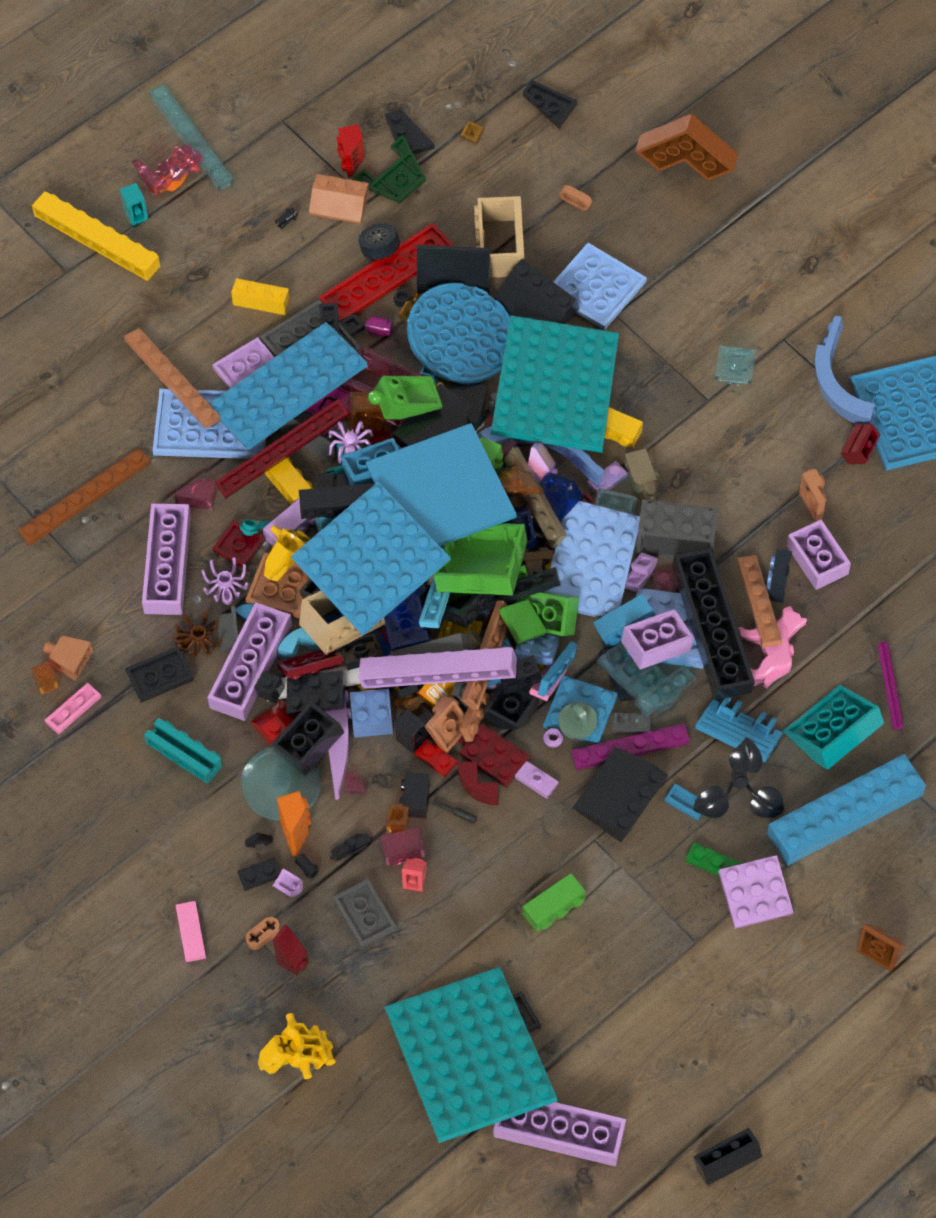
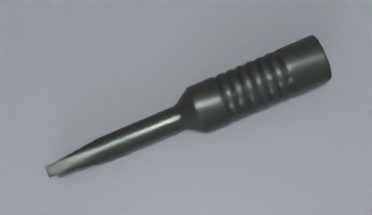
[432,800,478,823]

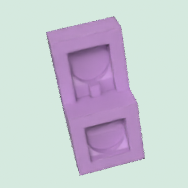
[625,553,658,593]

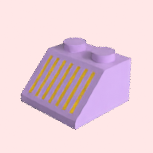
[528,442,558,488]

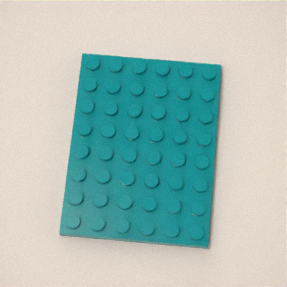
[491,316,619,453]
[385,967,557,1143]

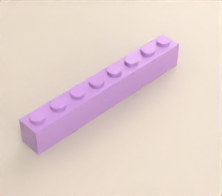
[358,647,517,689]

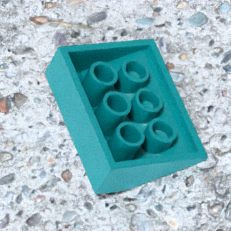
[783,685,884,770]

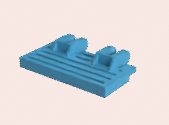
[695,697,783,762]

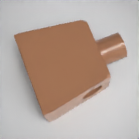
[43,636,93,681]

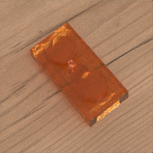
[394,693,424,712]

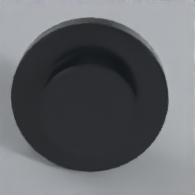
[393,290,411,307]

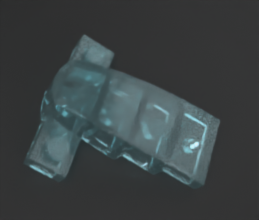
[597,642,696,717]

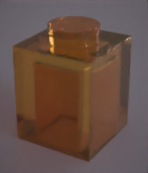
[31,662,59,694]
[386,804,409,835]

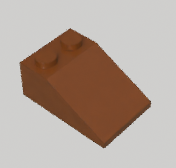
[857,924,906,971]

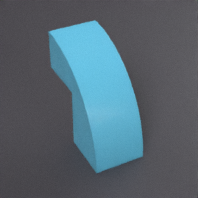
[278,628,320,659]

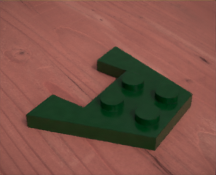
[351,135,426,204]

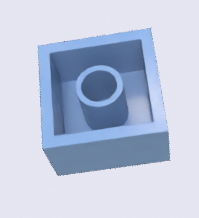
[350,689,393,738]

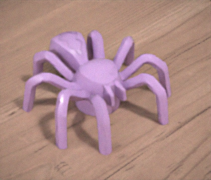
[329,421,373,463]
[201,557,248,605]

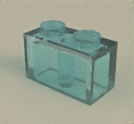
[594,488,638,515]

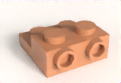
[799,469,827,522]
[424,696,465,753]

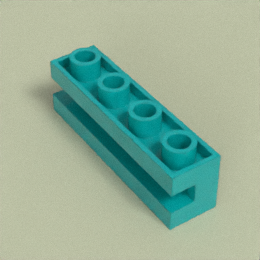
[144,718,222,784]

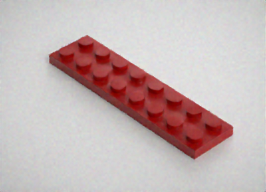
[319,223,455,322]

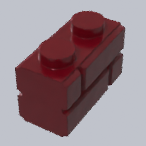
[841,424,880,464]

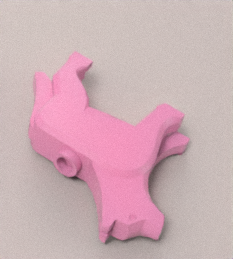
[738,606,807,689]

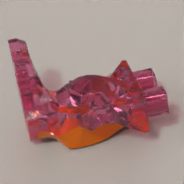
[132,144,204,196]

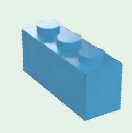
[593,594,656,648]

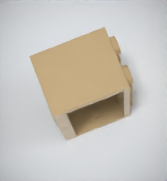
[474,196,524,278]
[299,590,390,655]

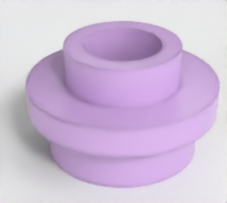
[543,728,563,748]

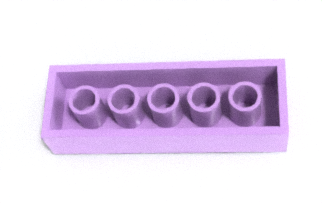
[142,503,191,615]
[207,602,292,721]
[494,1102,626,1167]

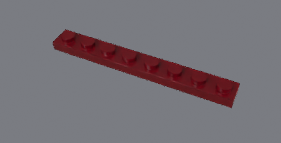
[214,399,350,499]

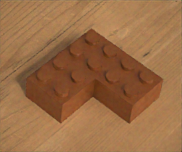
[635,113,738,181]

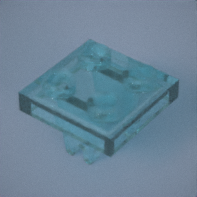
[715,345,756,386]

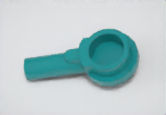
[240,519,271,536]

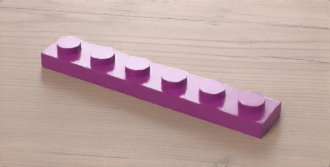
[571,724,690,771]

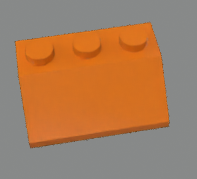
[276,791,311,857]

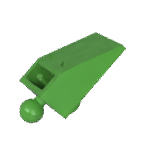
[368,376,443,420]

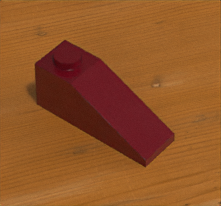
[273,924,309,976]

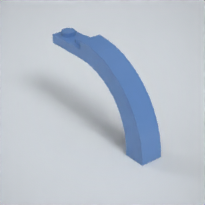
[815,316,876,425]
[479,426,605,486]

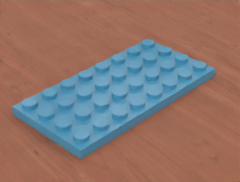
[209,322,368,450]

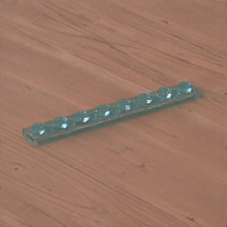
[149,84,234,191]

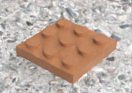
[245,552,310,618]

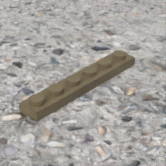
[503,447,567,548]

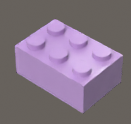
[787,520,851,590]
[621,609,694,669]

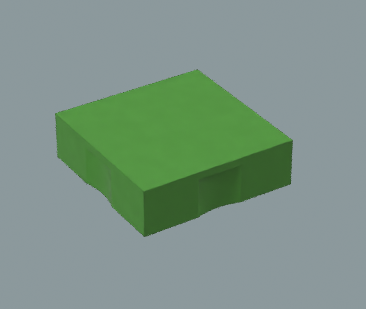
[434,523,527,595]

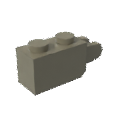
[624,449,659,501]

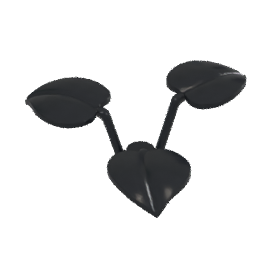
[694,737,784,818]

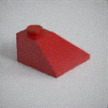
[251,700,296,750]

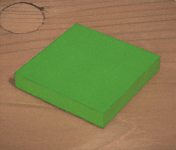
[499,599,547,644]

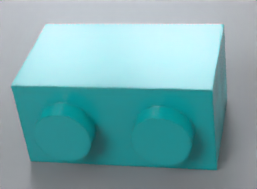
[120,183,148,226]

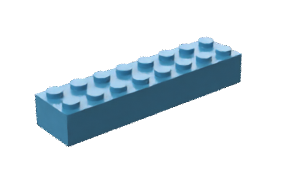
[767,754,926,866]

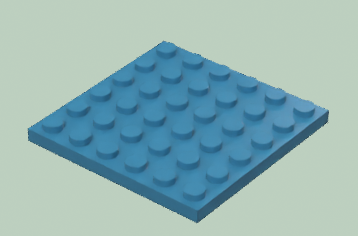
[291,482,451,636]

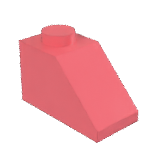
[402,858,427,892]

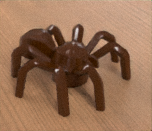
[172,611,222,658]

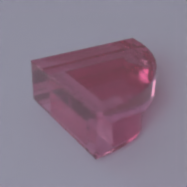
[346,773,366,794]

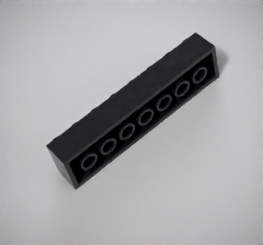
[672,549,755,700]

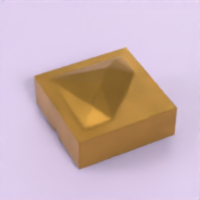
[460,120,485,144]

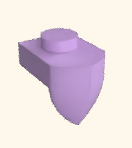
[272,868,303,897]

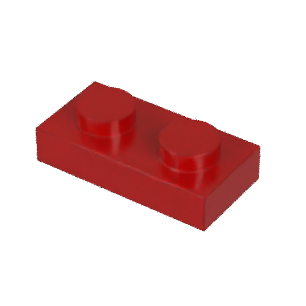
[415,739,457,778]

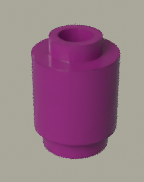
[365,316,393,337]

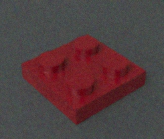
[212,520,265,568]

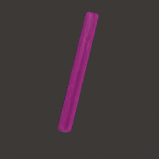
[878,641,904,730]

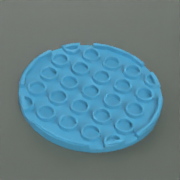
[407,283,510,384]

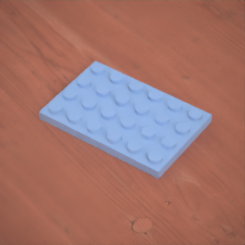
[152,389,266,459]
[545,498,640,618]

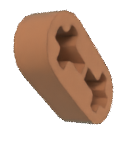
[559,185,592,211]
[246,917,280,950]

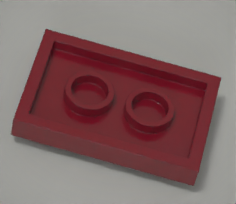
[276,649,344,679]
[459,723,530,788]

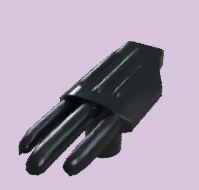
[330,833,372,861]

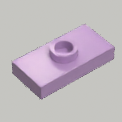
[515,761,559,799]

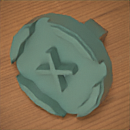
[558,702,597,739]

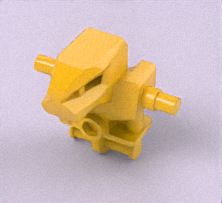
[264,525,311,582]
[258,1013,336,1079]

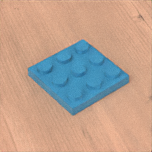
[543,675,618,745]

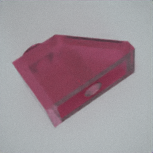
[174,479,217,510]

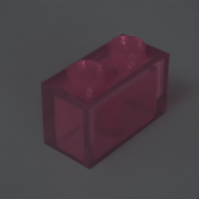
[380,828,425,866]

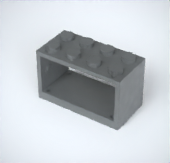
[636,499,718,559]

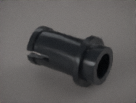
[275,207,298,229]
[294,853,319,878]

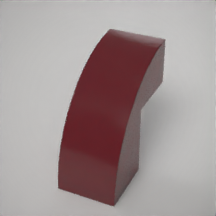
[457,762,498,805]

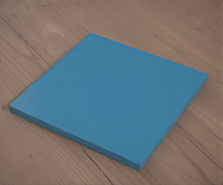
[849,356,936,471]
[366,423,517,546]

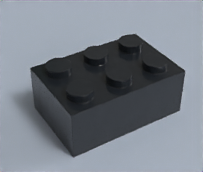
[272,701,344,775]

